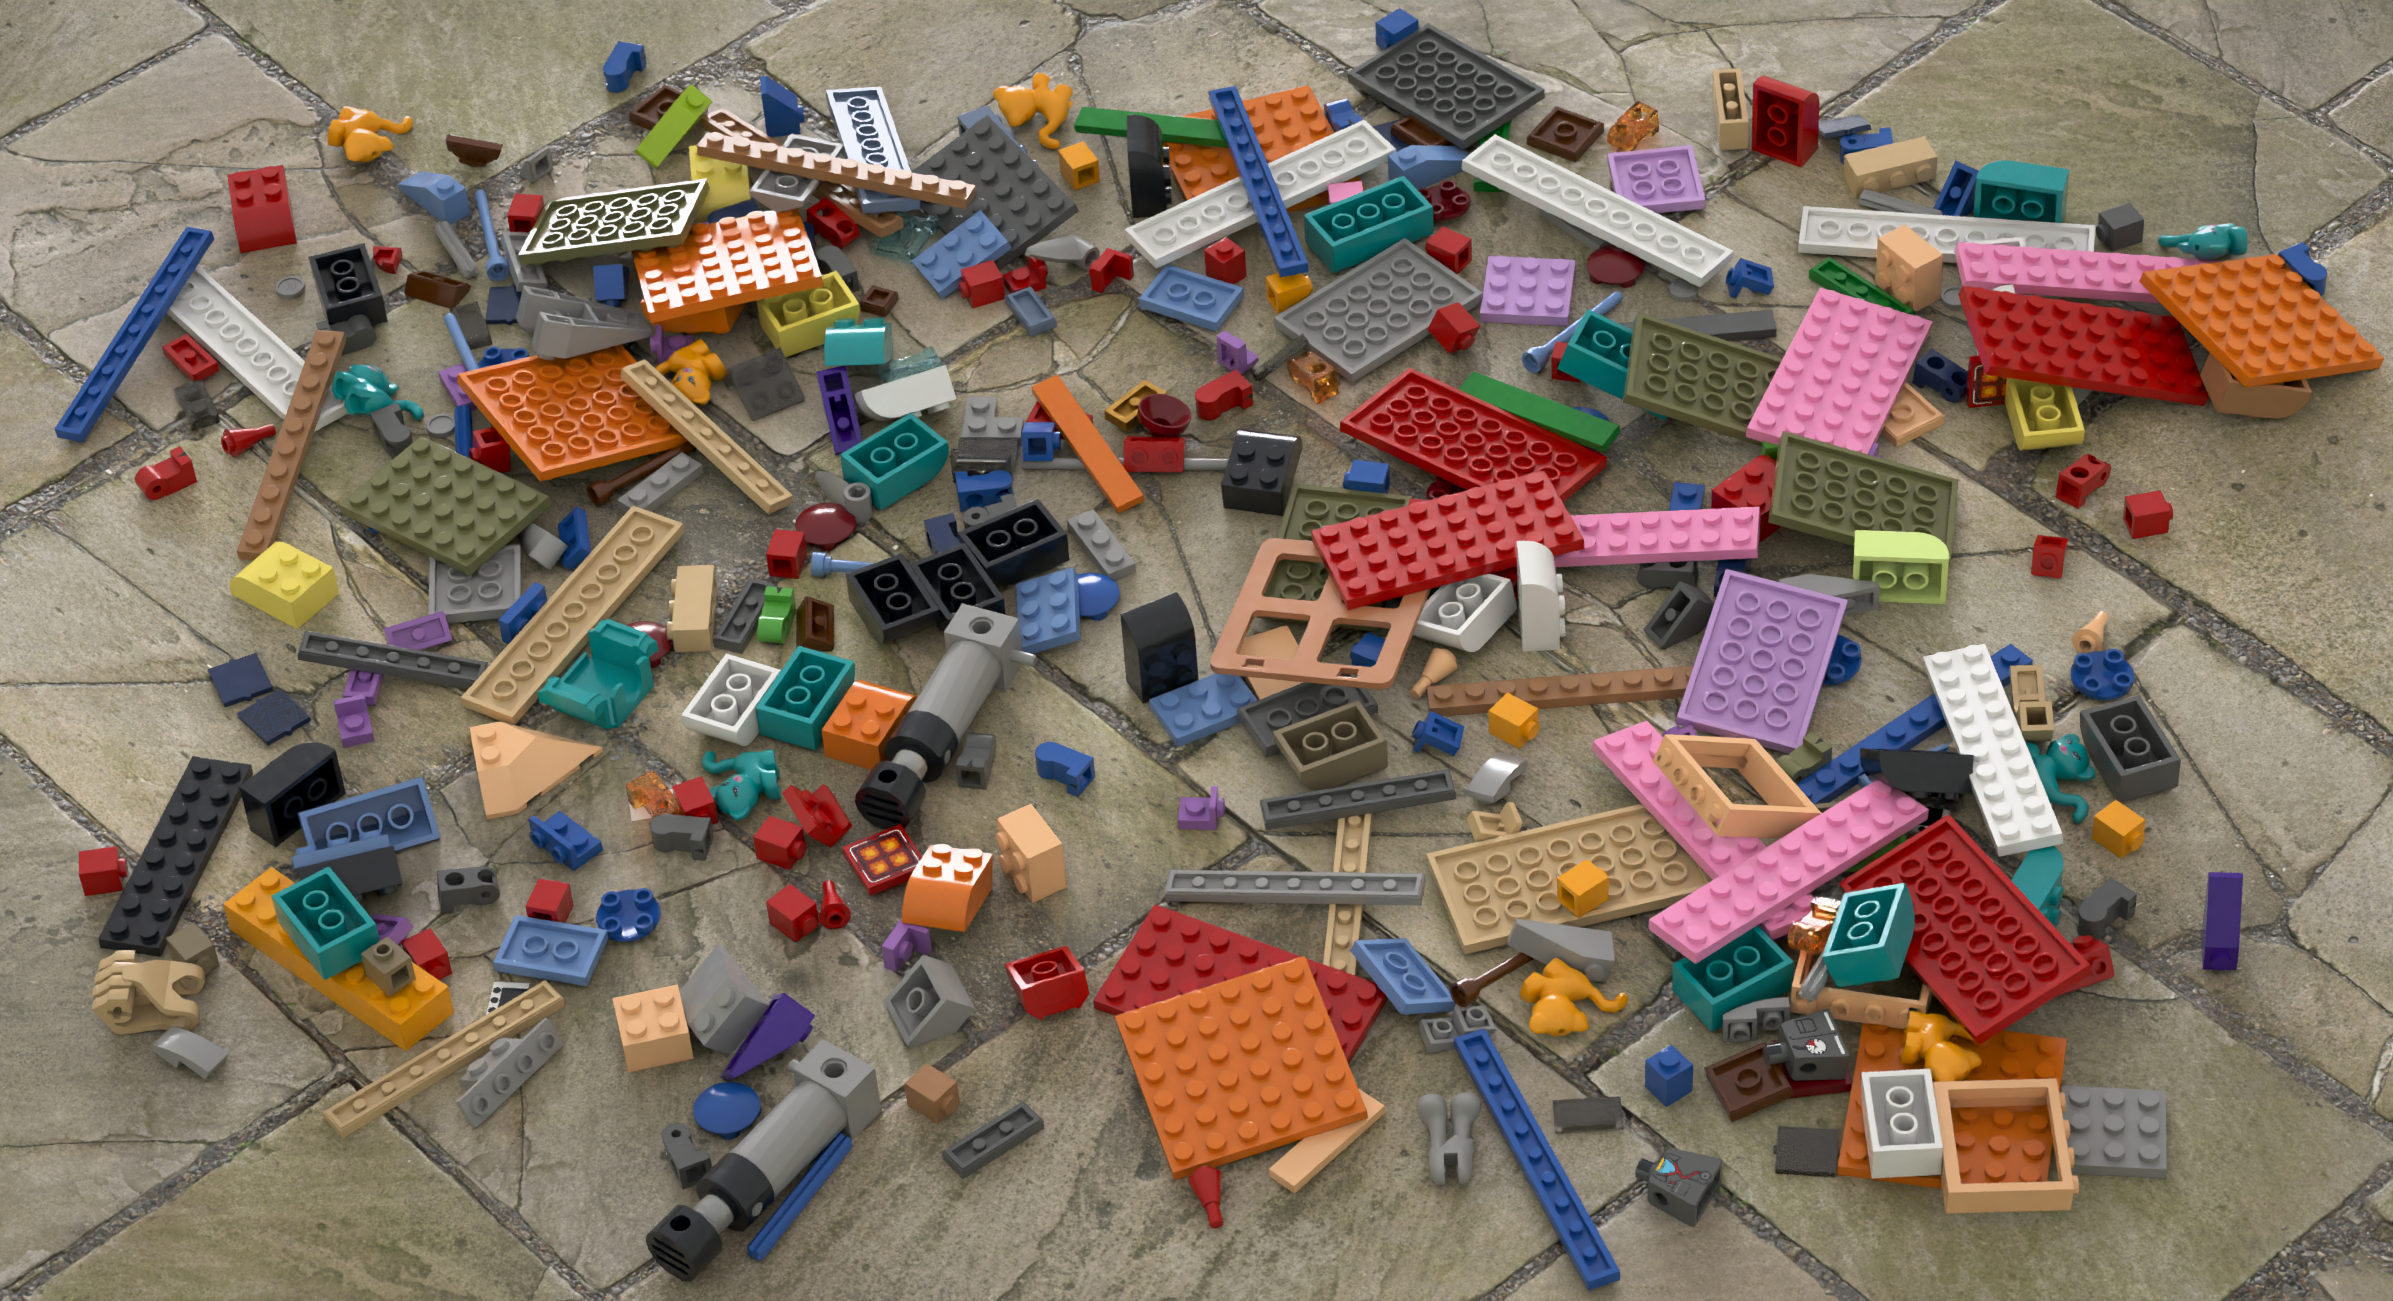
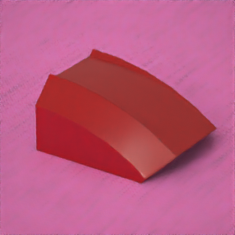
[1004,945,1090,1021]

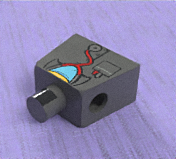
[1635,1148,1722,1228]

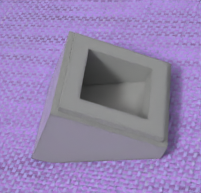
[520,146,553,183]

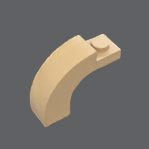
[2009,665,2054,742]

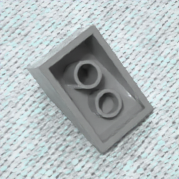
[679,943,770,1056]

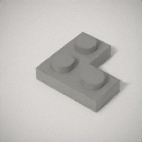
[961,397,1024,446]

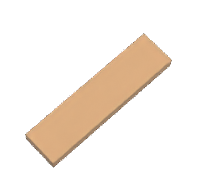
[1269,1089,1385,1194]

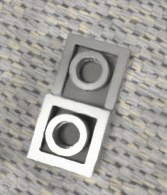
[1466,752,1527,804]
[1722,997,1790,1042]
[1418,1005,1496,1053]
[151,1026,228,1080]

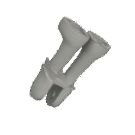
[1416,1092,1481,1185]

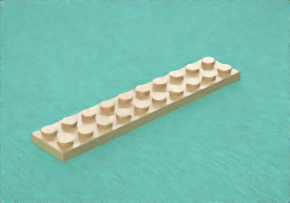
[461,505,685,725]

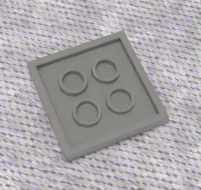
[428,544,522,623]
[2062,1085,2167,1179]

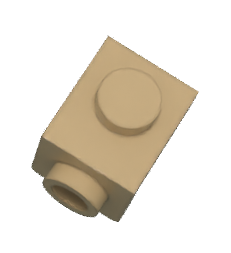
[1466,802,1522,842]

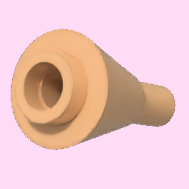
[2072,611,2109,653]
[1410,648,1458,699]

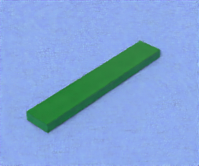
[1074,106,1228,148]
[1458,371,1621,453]

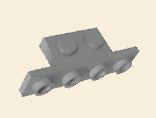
[455,1018,563,1127]

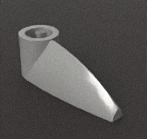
[1025,235,1100,271]
[815,471,873,523]
[519,523,568,571]

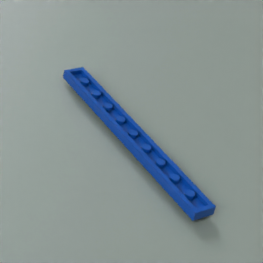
[1208,86,1308,278]
[54,226,214,442]
[1796,643,2033,804]
[1454,1028,1620,1291]

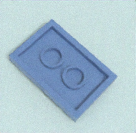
[911,210,1012,300]
[1139,264,1244,332]
[1016,567,1081,654]
[1149,673,1258,748]
[290,829,390,870]
[493,915,609,986]
[1350,938,1456,1015]

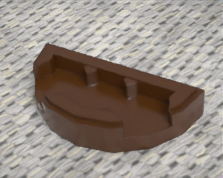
[446,134,503,167]

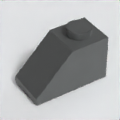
[1643,581,1714,650]

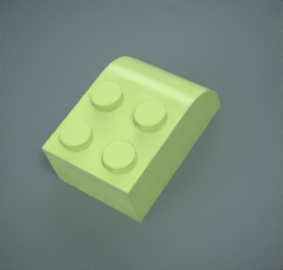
[1853,530,1949,604]

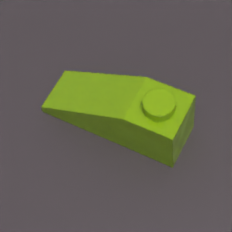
[634,84,713,169]

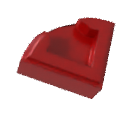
[373,246,403,274]

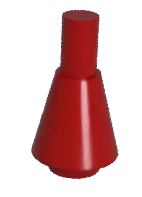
[221,424,276,458]
[819,880,851,929]
[1188,1166,1224,1228]

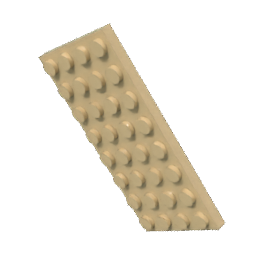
[1426,803,1712,955]

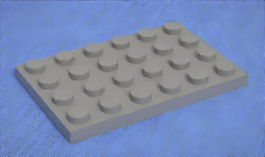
[1274,238,1483,383]

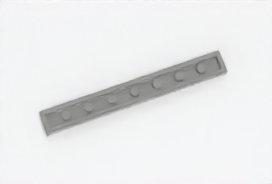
[1164,870,1426,905]

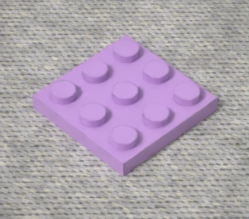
[1607,145,1706,214]
[1480,256,1575,326]

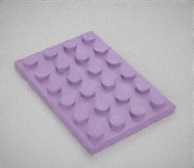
[1676,569,1848,754]

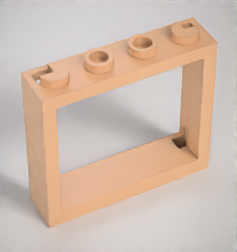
[1653,734,1821,839]
[1790,915,1932,1029]
[1933,1078,2079,1214]

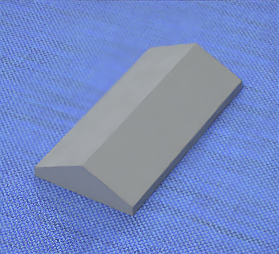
[750,134,844,213]

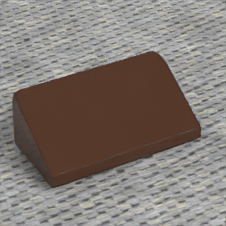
[405,270,471,309]
[796,596,834,652]

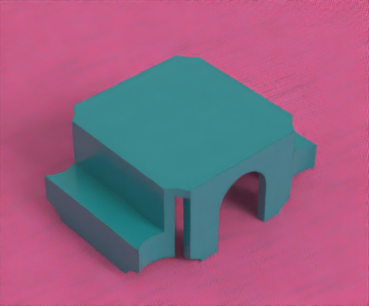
[537,619,658,730]

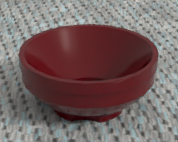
[1137,394,1192,437]

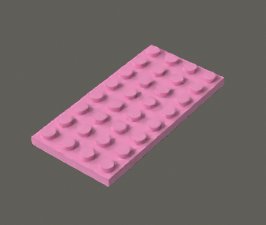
[1745,288,1933,454]

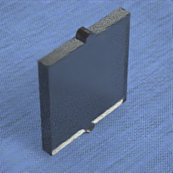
[1773,1126,1840,1177]

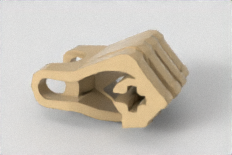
[92,950,206,1035]

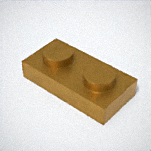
[1104,380,1167,432]

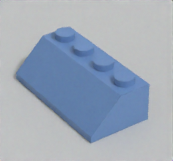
[297,776,441,851]

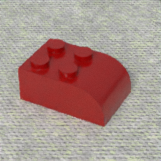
[1751,75,1820,168]
[227,165,297,253]
[1711,455,1782,543]

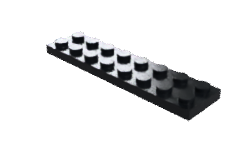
[98,756,253,957]

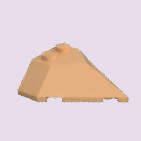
[469,721,603,820]

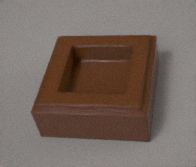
[859,285,899,317]

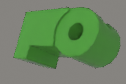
[757,586,796,644]

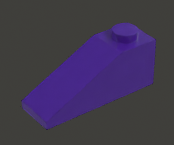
[816,365,863,455]
[2201,872,2243,970]
[720,993,815,1080]

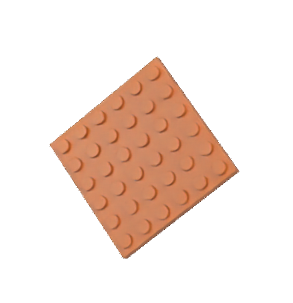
[1163,85,1364,213]
[631,208,824,323]
[2139,254,2384,388]
[457,344,688,482]
[1115,956,1368,1180]
[1837,1023,2067,1189]

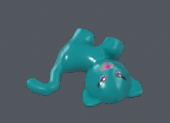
[2158,223,2248,260]
[331,364,424,421]
[2026,733,2095,824]
[702,749,782,821]

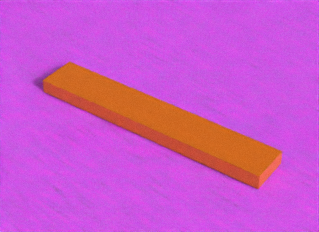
[1031,374,1144,514]

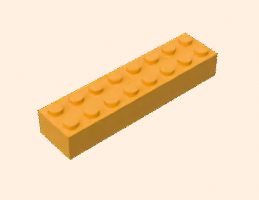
[223,867,454,1051]

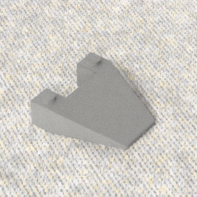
[516,286,652,360]

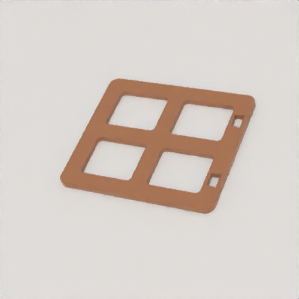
[1210,538,1431,690]

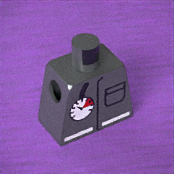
[1763,1009,1850,1081]

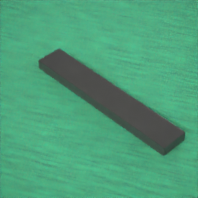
[1619,310,1776,341]
[298,631,488,689]
[1260,769,1456,830]

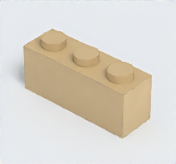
[1712,68,1749,150]
[1843,136,1938,198]
[667,565,718,653]

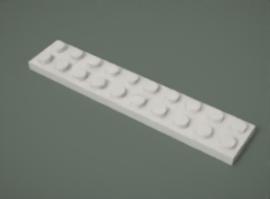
[1125,120,1396,269]
[1461,135,1733,287]
[1798,206,2096,263]
[146,265,348,432]
[1923,644,2063,857]

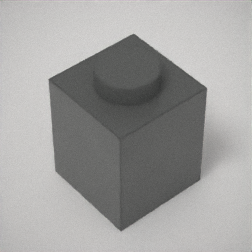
[2096,202,2144,252]

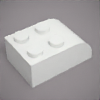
[852,365,956,421]
[1517,541,1565,652]
[1413,574,1517,652]
[681,653,781,746]
[1861,1069,1943,1178]

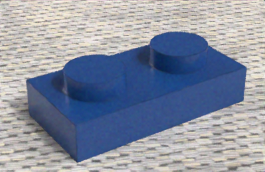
[1669,482,1705,511]
[558,506,591,570]
[498,582,547,644]

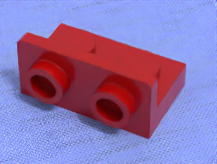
[1124,436,1187,472]
[782,784,852,848]

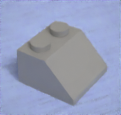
[884,955,975,1048]

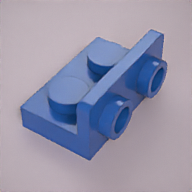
[528,811,603,871]

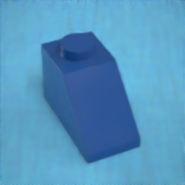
[760,76,805,137]
[1934,161,1979,217]
[593,264,629,307]

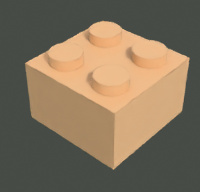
[1875,225,1943,312]
[995,804,1067,903]
[612,984,694,1073]

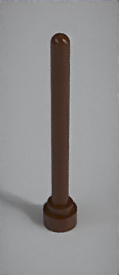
[586,441,697,507]
[1449,952,1534,1007]

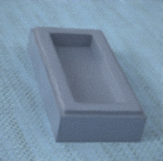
[1005,286,1057,337]

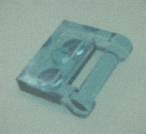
[870,211,940,264]
[876,346,943,383]

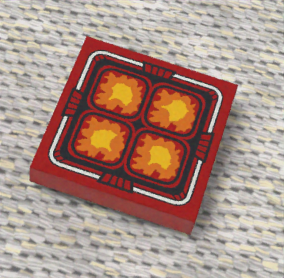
[1966,355,2006,408]
[842,824,922,896]

